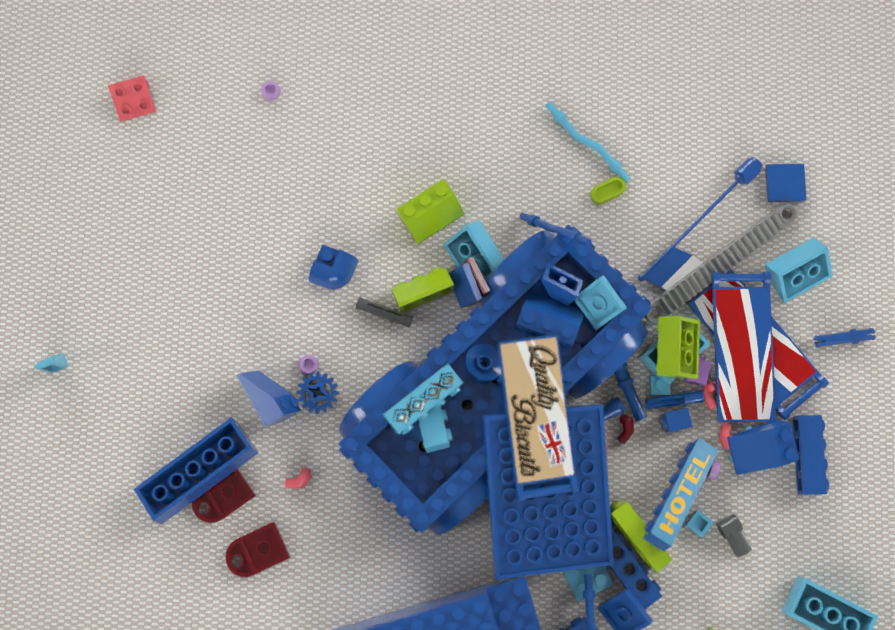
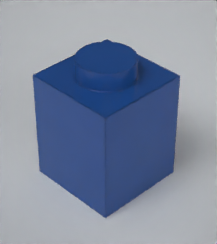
[660,408,693,433]

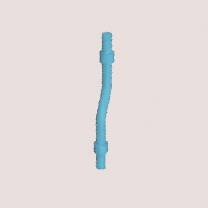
[545,101,631,183]

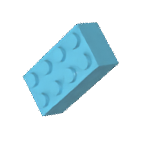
[781,576,878,630]

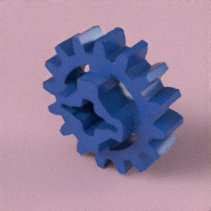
[296,372,339,414]

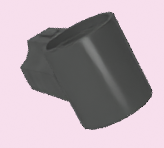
[716,514,752,557]

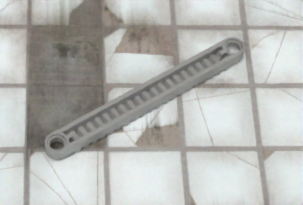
[644,204,797,323]

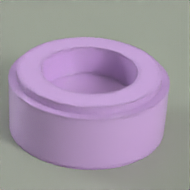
[261,81,281,101]
[299,355,319,375]
[706,460,720,480]

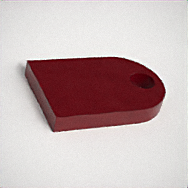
[192,469,256,523]
[226,521,290,577]

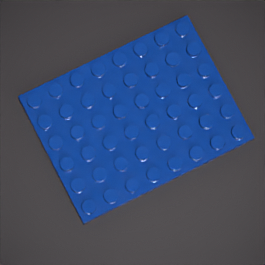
[483,404,614,580]

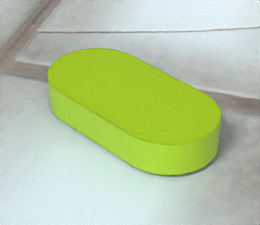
[590,177,626,205]

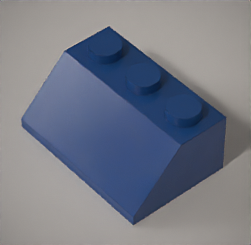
[516,291,584,349]

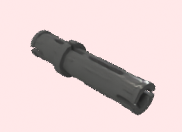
[356,297,413,328]

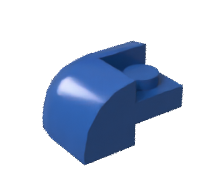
[309,244,359,290]

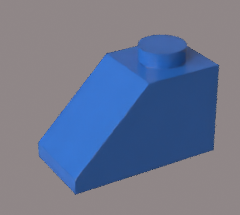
[541,263,583,306]

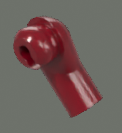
[617,415,634,445]

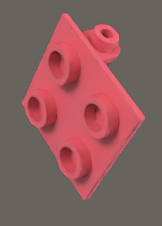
[108,75,157,122]

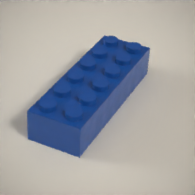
[133,417,259,524]

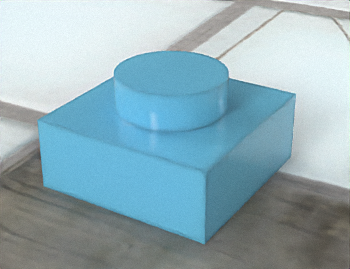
[649,376,671,396]
[685,509,714,538]

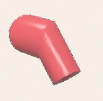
[702,381,717,411]
[718,422,733,450]
[285,468,312,488]

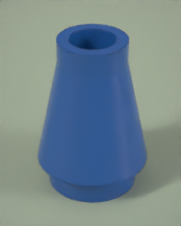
[603,396,626,422]

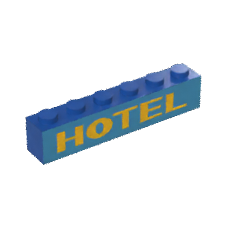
[643,437,719,552]

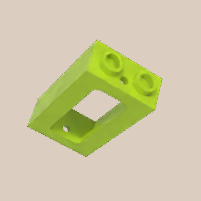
[610,500,673,573]

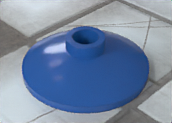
[465,344,501,382]

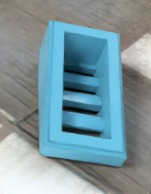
[35,353,68,373]

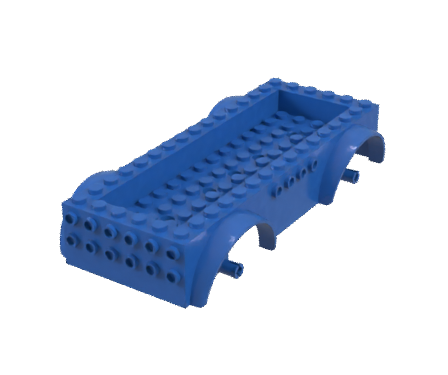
[338,224,652,535]

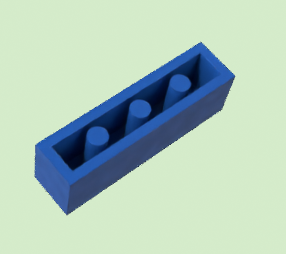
[792,415,829,495]

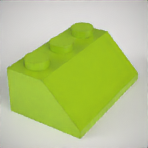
[396,179,465,245]
[392,267,454,313]
[656,316,700,379]

